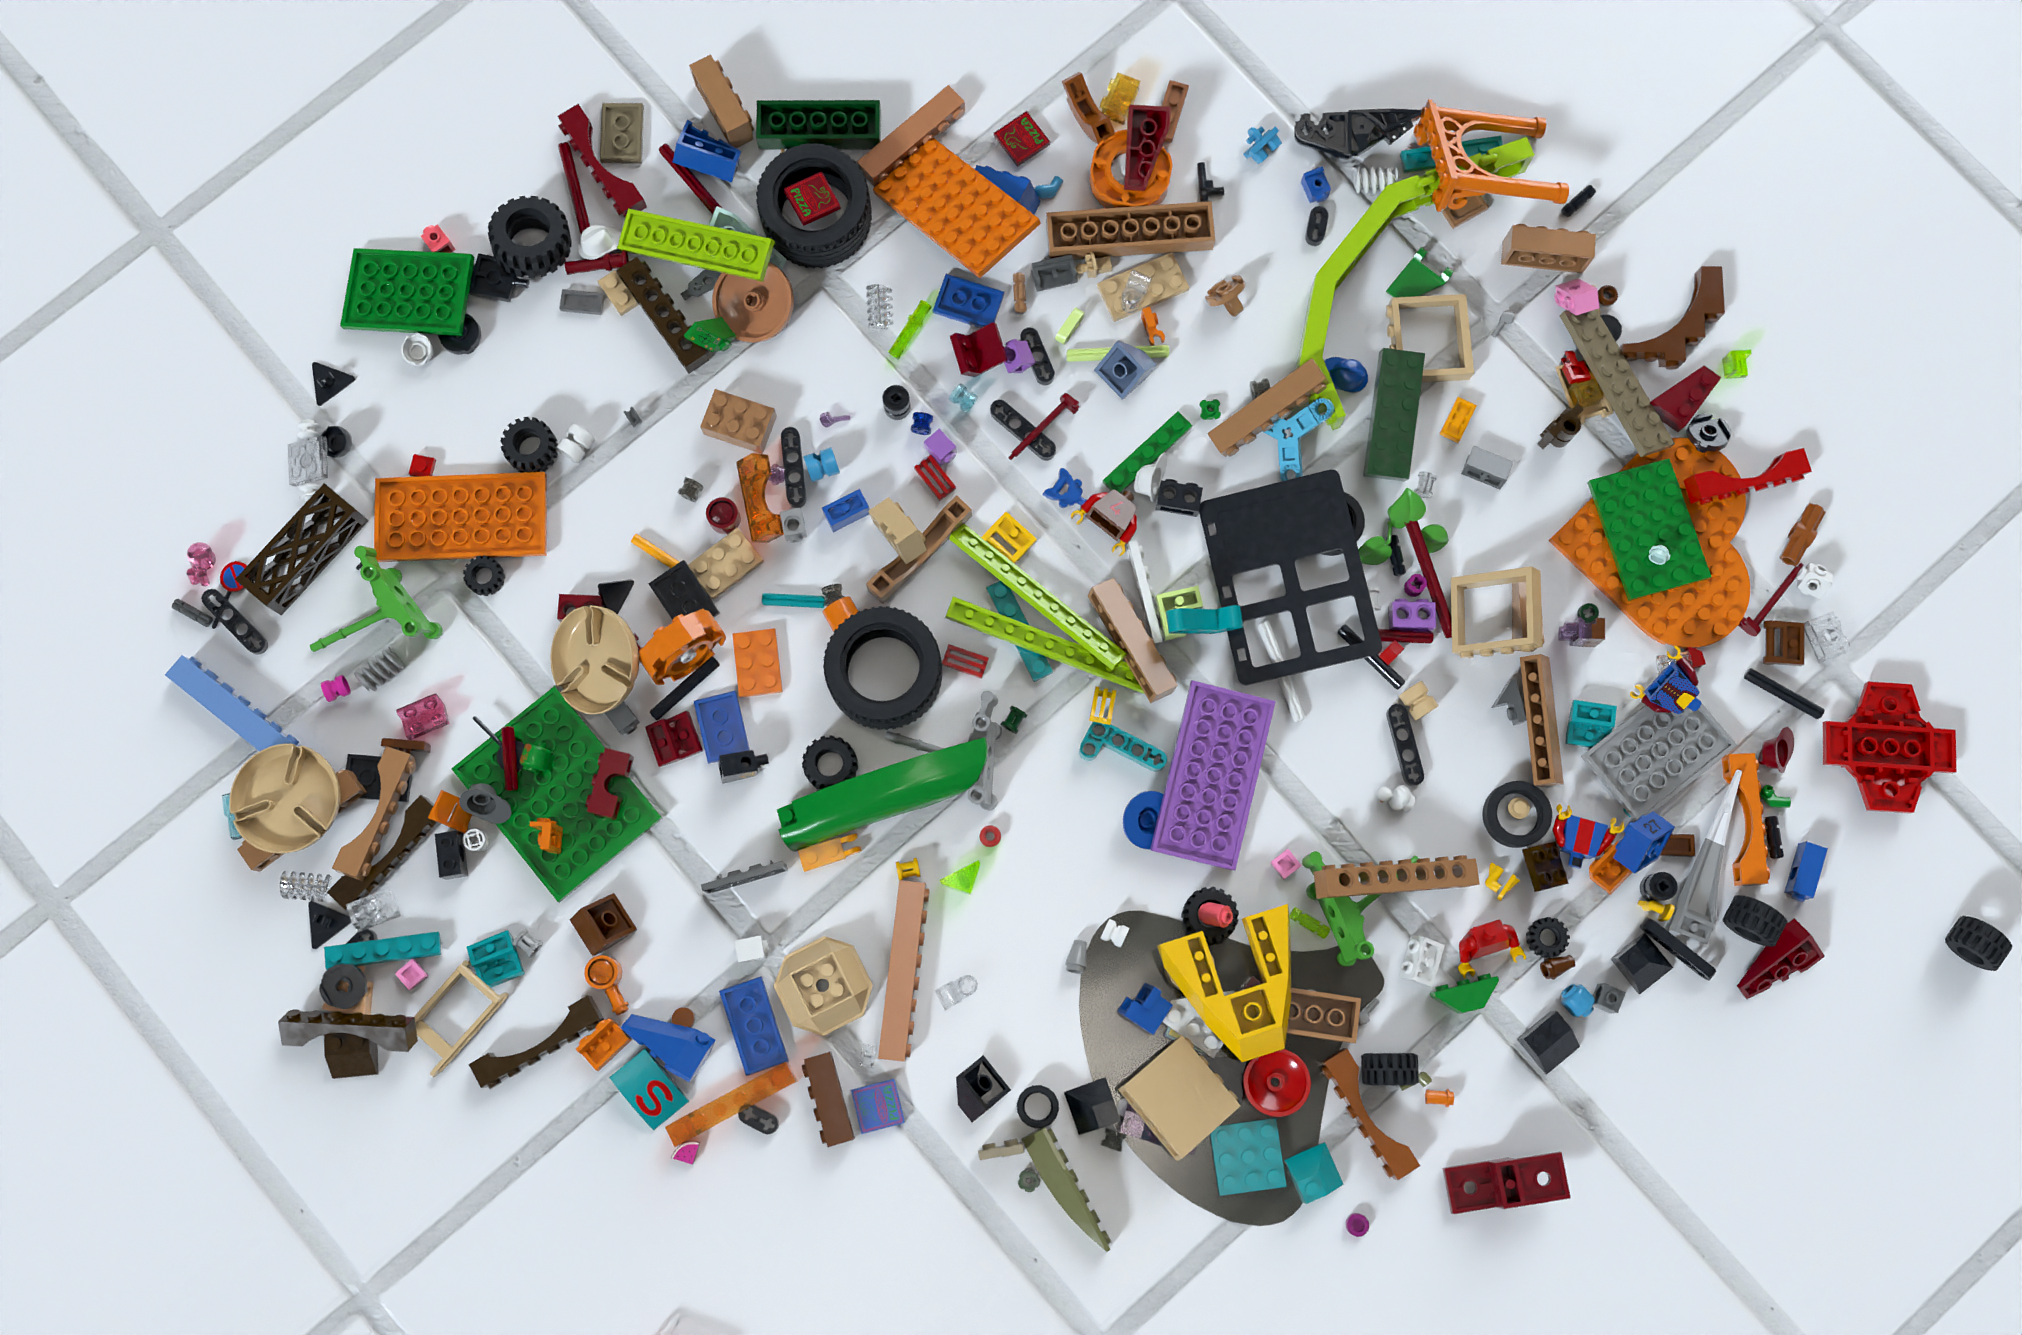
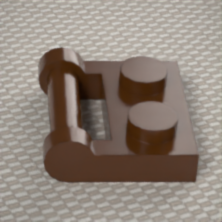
[1763,620,1805,666]

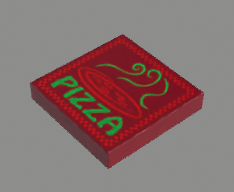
[994,111,1050,167]
[784,171,841,226]

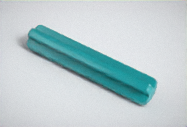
[762,593,825,608]

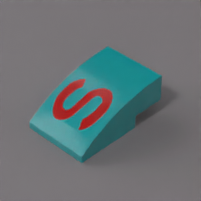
[609,1049,690,1130]

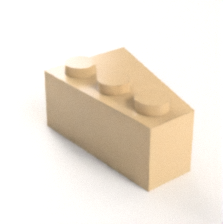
[868,497,927,564]

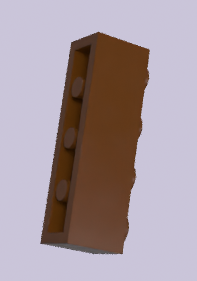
[802,1052,855,1147]

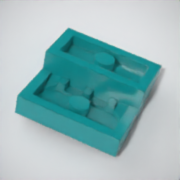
[1565,700,1617,748]
[466,930,525,988]

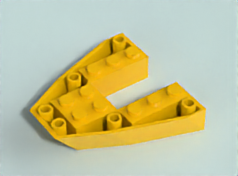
[1157,904,1291,1062]

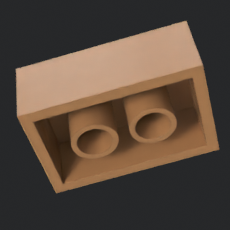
[700,389,777,454]

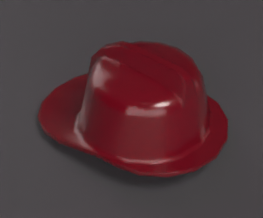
[1758,727,1794,773]

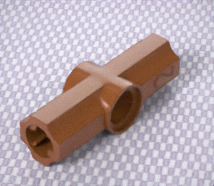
[1779,503,1826,566]

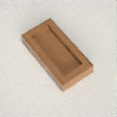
[1442,195,1489,229]

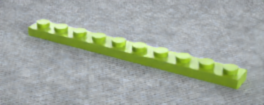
[949,524,1127,670]
[945,597,1145,694]

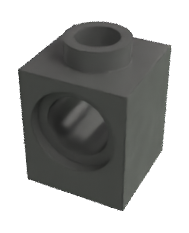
[605,701,640,735]
[1593,983,1626,1014]

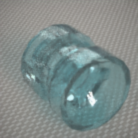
[949,383,978,413]

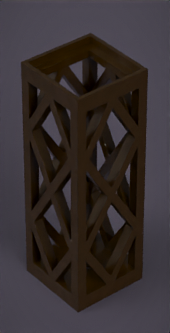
[235,483,369,616]

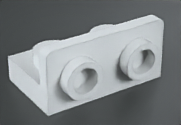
[1399,935,1445,987]

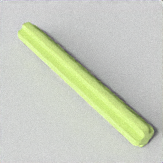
[1066,345,1169,362]

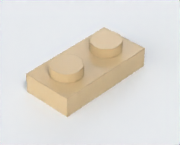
[597,270,638,316]

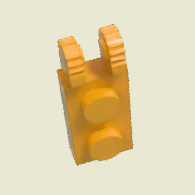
[798,834,862,872]

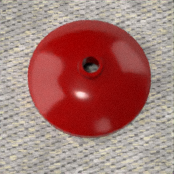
[1243,1049,1311,1117]

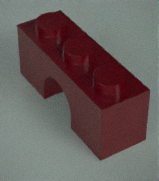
[585,748,634,820]

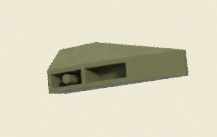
[1021,1127,1111,1252]

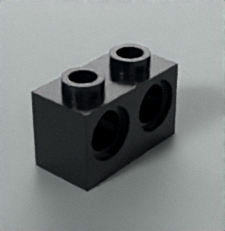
[1155,479,1203,517]

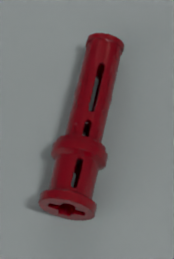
[565,250,629,275]

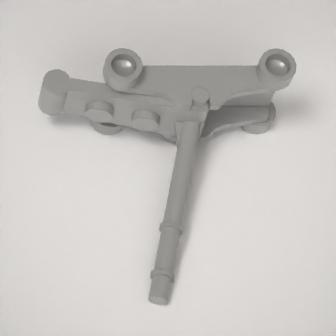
[885,691,1002,811]

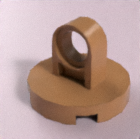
[1205,275,1245,317]

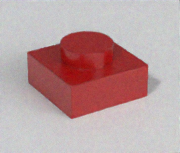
[408,454,436,477]

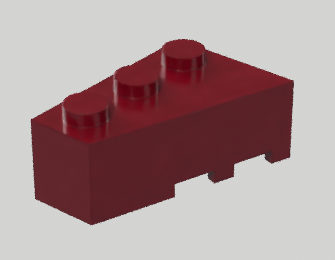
[1650,365,1722,433]

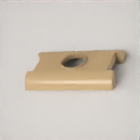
[1555,359,1614,425]

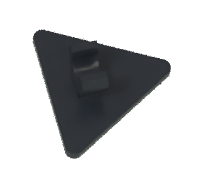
[312,362,355,406]
[598,579,634,614]
[308,901,354,949]

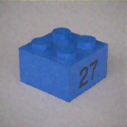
[1613,811,1675,874]

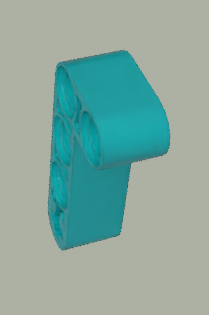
[1166,605,1243,634]
[1079,722,1167,772]

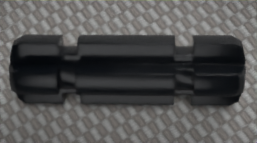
[1561,185,1596,217]
[1386,535,1406,576]
[1764,816,1784,859]

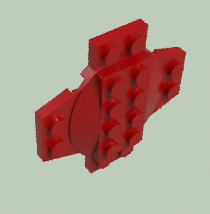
[1822,681,1957,814]

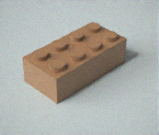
[689,54,755,148]
[1501,224,1596,273]
[1287,988,1361,1043]

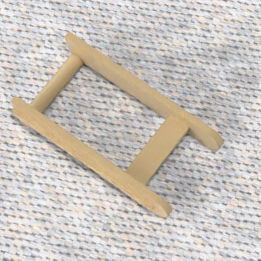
[414,960,509,1077]

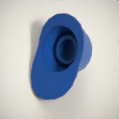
[1324,357,1368,393]

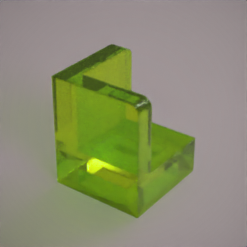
[1722,350,1752,379]

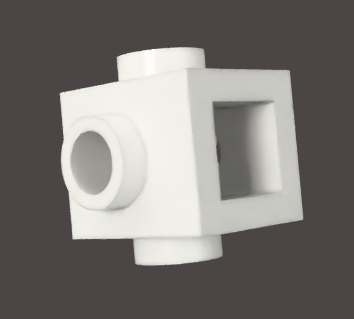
[1796,563,1833,600]

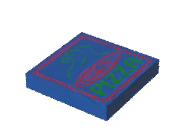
[851,1079,905,1134]

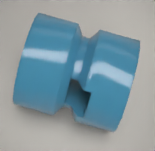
[803,447,840,482]

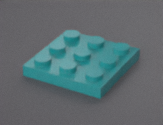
[1210,1118,1287,1196]

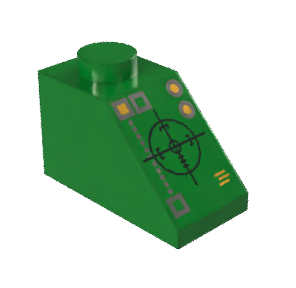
[684,317,736,352]

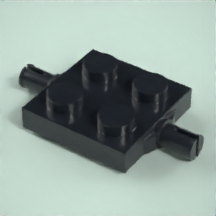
[469,253,530,302]

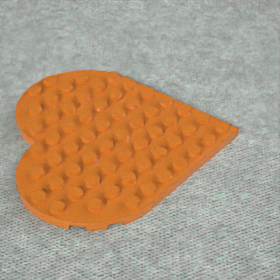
[1548,438,1750,649]

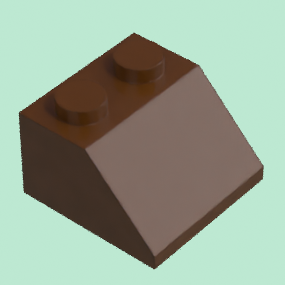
[570,893,637,957]

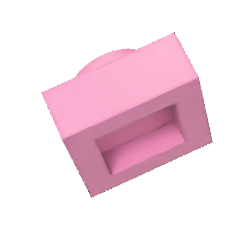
[1270,849,1302,880]
[395,959,428,990]

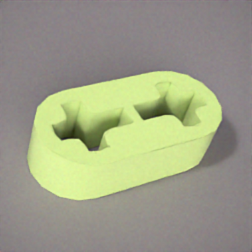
[1055,307,1085,345]

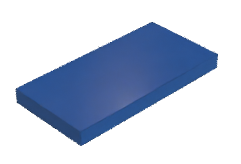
[719,976,789,1076]

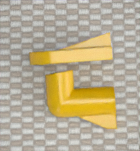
[1485,862,1521,901]
[1637,900,1675,922]

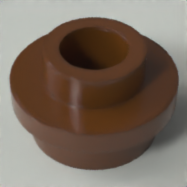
[1598,285,1618,306]

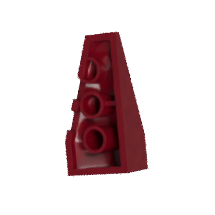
[1124,105,1171,191]
[1737,918,1825,999]

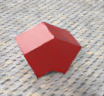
[1379,640,1404,665]
[1682,646,1706,668]

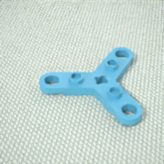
[1262,398,1334,481]

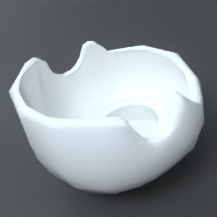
[401,333,433,366]

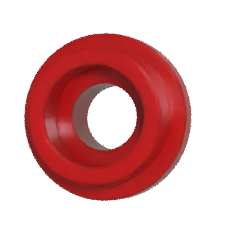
[979,825,1001,847]

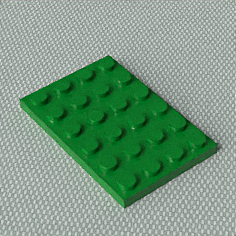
[340,248,475,336]
[1587,458,1712,601]

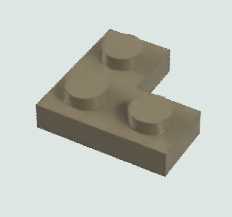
[978,1139,1024,1160]

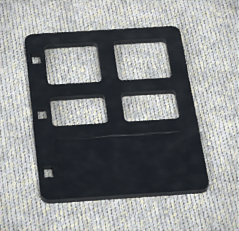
[1199,469,1382,686]

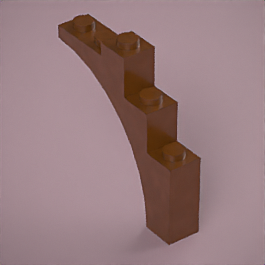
[1620,266,1725,370]

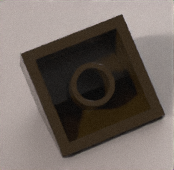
[324,1033,378,1079]

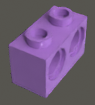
[1388,598,1436,631]

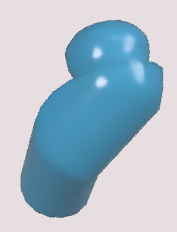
[1035,176,1063,198]

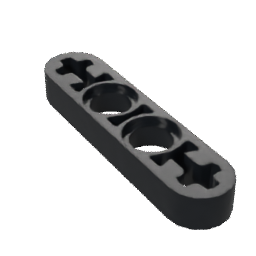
[990,400,1056,461]
[781,427,806,508]
[201,589,268,655]
[1386,704,1424,786]
[1639,917,1717,981]

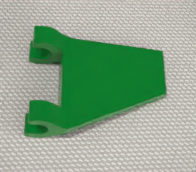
[1386,247,1454,298]

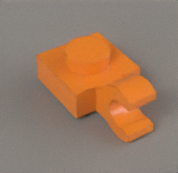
[1141,307,1165,346]

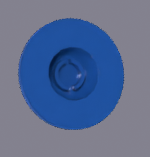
[1123,791,1163,850]

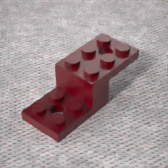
[1442,1152,1571,1214]

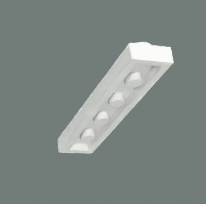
[1127,540,1165,647]

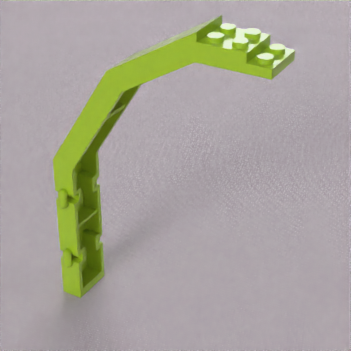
[1296,137,1534,430]

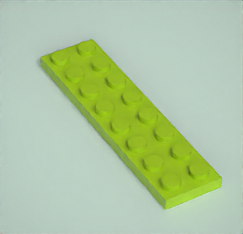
[617,209,775,282]

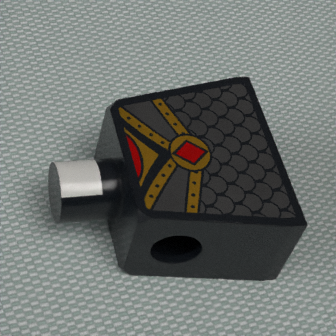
[718,750,769,784]

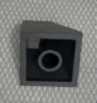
[1611,932,1673,994]
[956,1055,1011,1122]
[1064,1077,1121,1135]

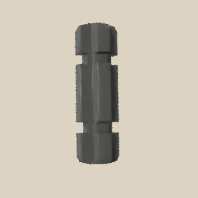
[171,599,213,627]

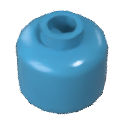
[1561,984,1595,1017]

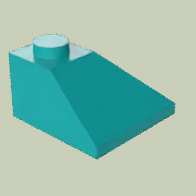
[1284,1142,1344,1204]

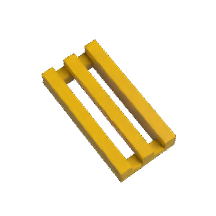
[1089,686,1117,725]

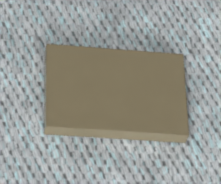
[600,103,644,163]

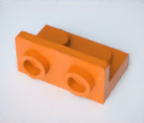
[530,818,563,854]

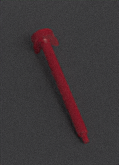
[1008,393,1079,460]
[1738,563,1804,636]

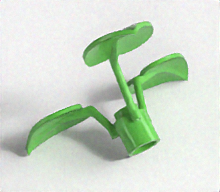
[1358,488,1449,565]

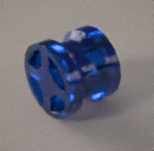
[910,412,933,435]

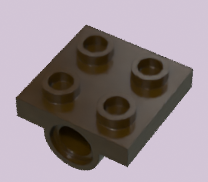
[1537,404,1584,449]
[1522,841,1569,892]

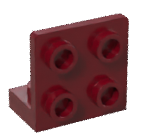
[950,322,1008,377]

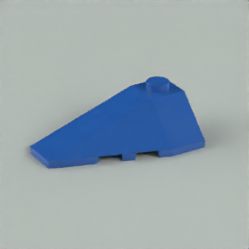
[621,1014,716,1082]

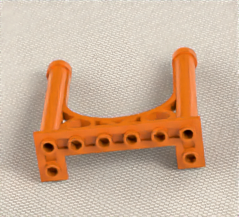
[1414,99,1569,212]

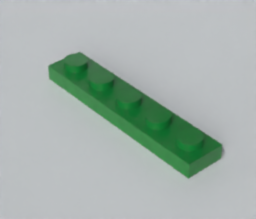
[1102,411,1193,493]

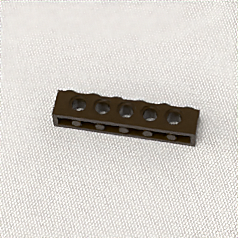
[617,257,709,374]

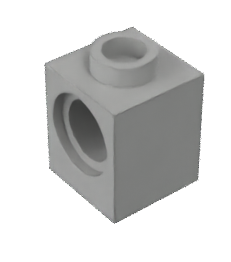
[780,508,807,543]

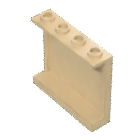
[1118,1035,1240,1161]

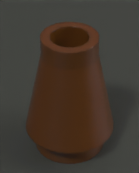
[1540,955,1575,980]

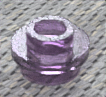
[768,464,785,485]

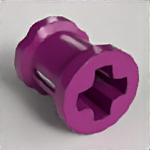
[1404,574,1427,597]

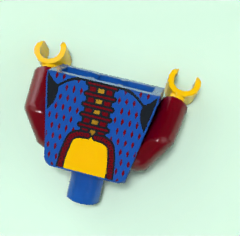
[1630,646,1702,714]

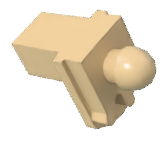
[1076,252,1112,278]

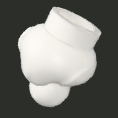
[1377,785,1415,812]

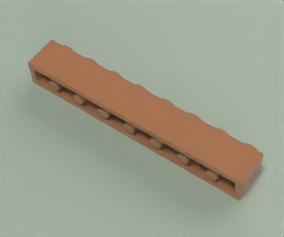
[878,880,930,1062]

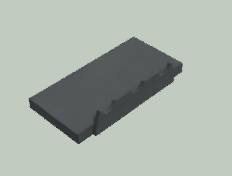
[701,860,788,894]

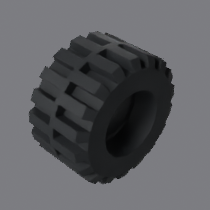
[500,417,558,473]
[802,735,858,789]
[1181,887,1239,945]
[1722,895,1787,947]
[1945,916,2013,971]
[1361,1053,1419,1086]

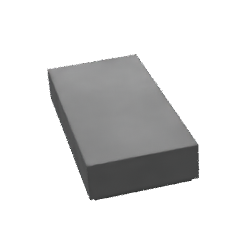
[559,289,604,315]

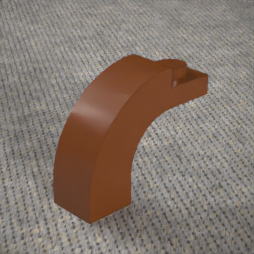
[1062,72,1115,144]

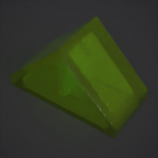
[939,860,981,895]

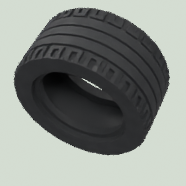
[756,143,872,268]
[823,606,942,730]

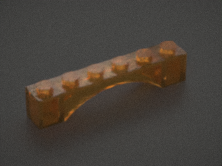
[665,1062,798,1147]

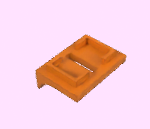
[428,790,473,833]

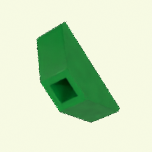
[1430,973,1499,1014]

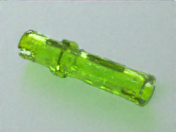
[888,300,932,359]

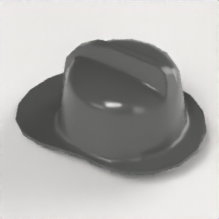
[459,783,512,824]

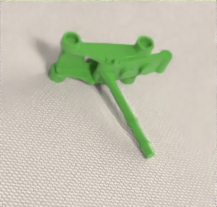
[310,546,443,652]
[1302,851,1419,967]

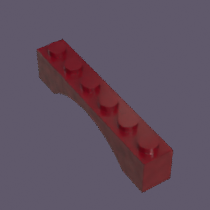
[557,104,647,218]

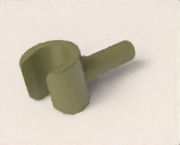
[1400,1072,1432,1091]

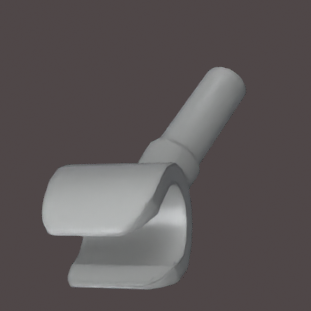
[1491,311,1515,337]
[1358,998,1380,1026]

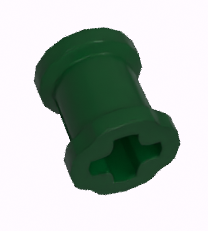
[1000,706,1028,734]

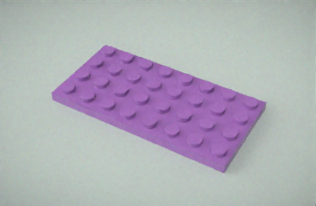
[1150,680,1276,871]

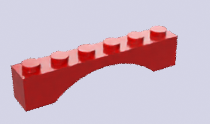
[1683,448,1812,505]

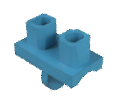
[1243,126,1282,164]

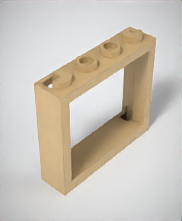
[1385,294,1474,382]
[1451,566,1543,659]

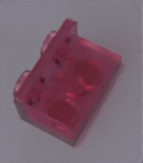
[396,693,450,740]

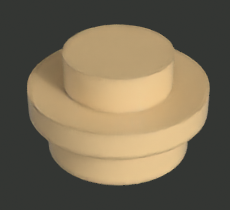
[1508,797,1530,819]

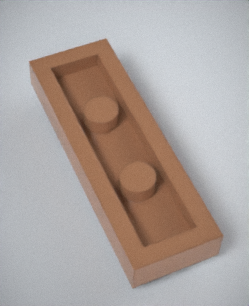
[1162,80,1189,143]

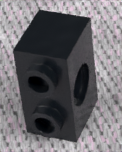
[435,830,468,880]

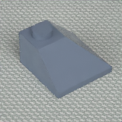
[1094,340,1157,399]

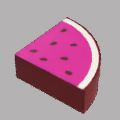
[671,1141,700,1165]

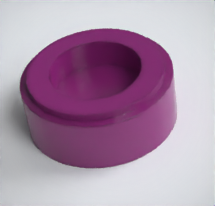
[1345,1213,1369,1237]

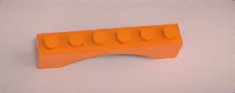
[1722,753,1770,886]

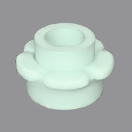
[1649,545,1670,565]

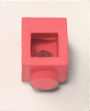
[421,224,456,253]

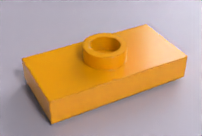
[1439,397,1477,443]

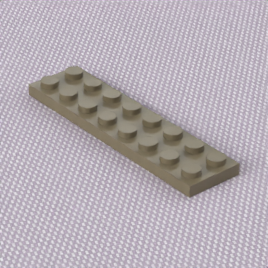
[1559,309,1675,457]

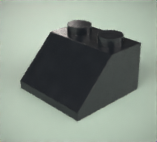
[1517,1011,1580,1075]

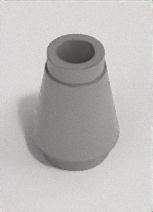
[1065,940,1087,974]

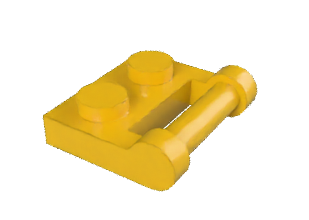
[981,512,1037,565]

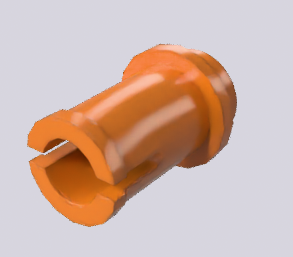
[605,985,629,1015]
[1425,1089,1454,1107]

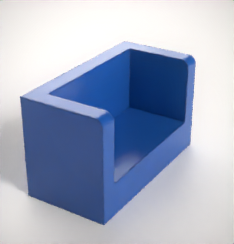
[822,489,870,532]

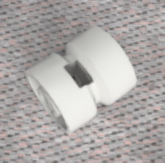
[556,424,595,464]

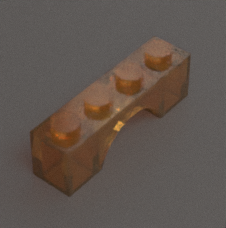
[736,453,784,543]

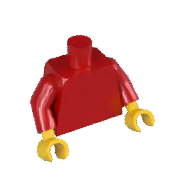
[1458,920,1526,979]

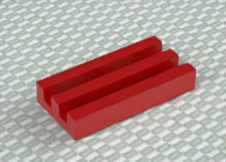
[914,455,956,501]
[942,644,989,679]

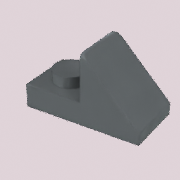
[1491,679,1527,726]

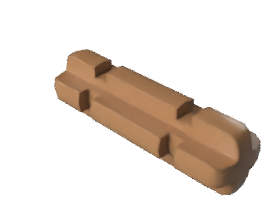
[1013,272,1027,313]

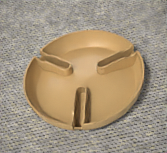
[550,605,639,714]
[229,744,341,854]

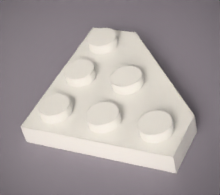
[1162,990,1235,1059]

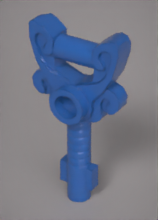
[1043,468,1087,508]

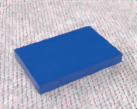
[933,274,1005,328]
[694,691,750,764]

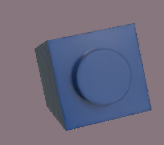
[1784,841,1828,902]

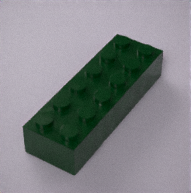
[756,100,881,149]
[1363,348,1425,482]

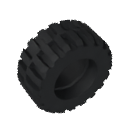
[488,195,572,278]

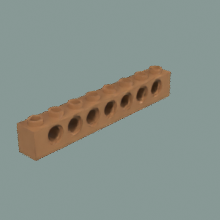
[1313,855,1480,899]

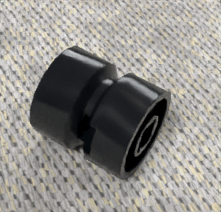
[882,385,911,420]
[1640,872,1678,902]

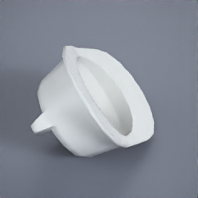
[578,225,622,260]
[1134,453,1167,502]

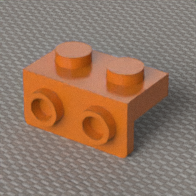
[1589,841,1633,895]
[576,1018,631,1072]

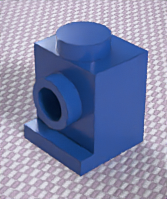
[1301,167,1331,203]

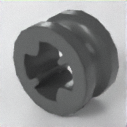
[623,407,642,428]

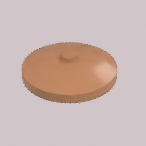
[712,262,794,343]

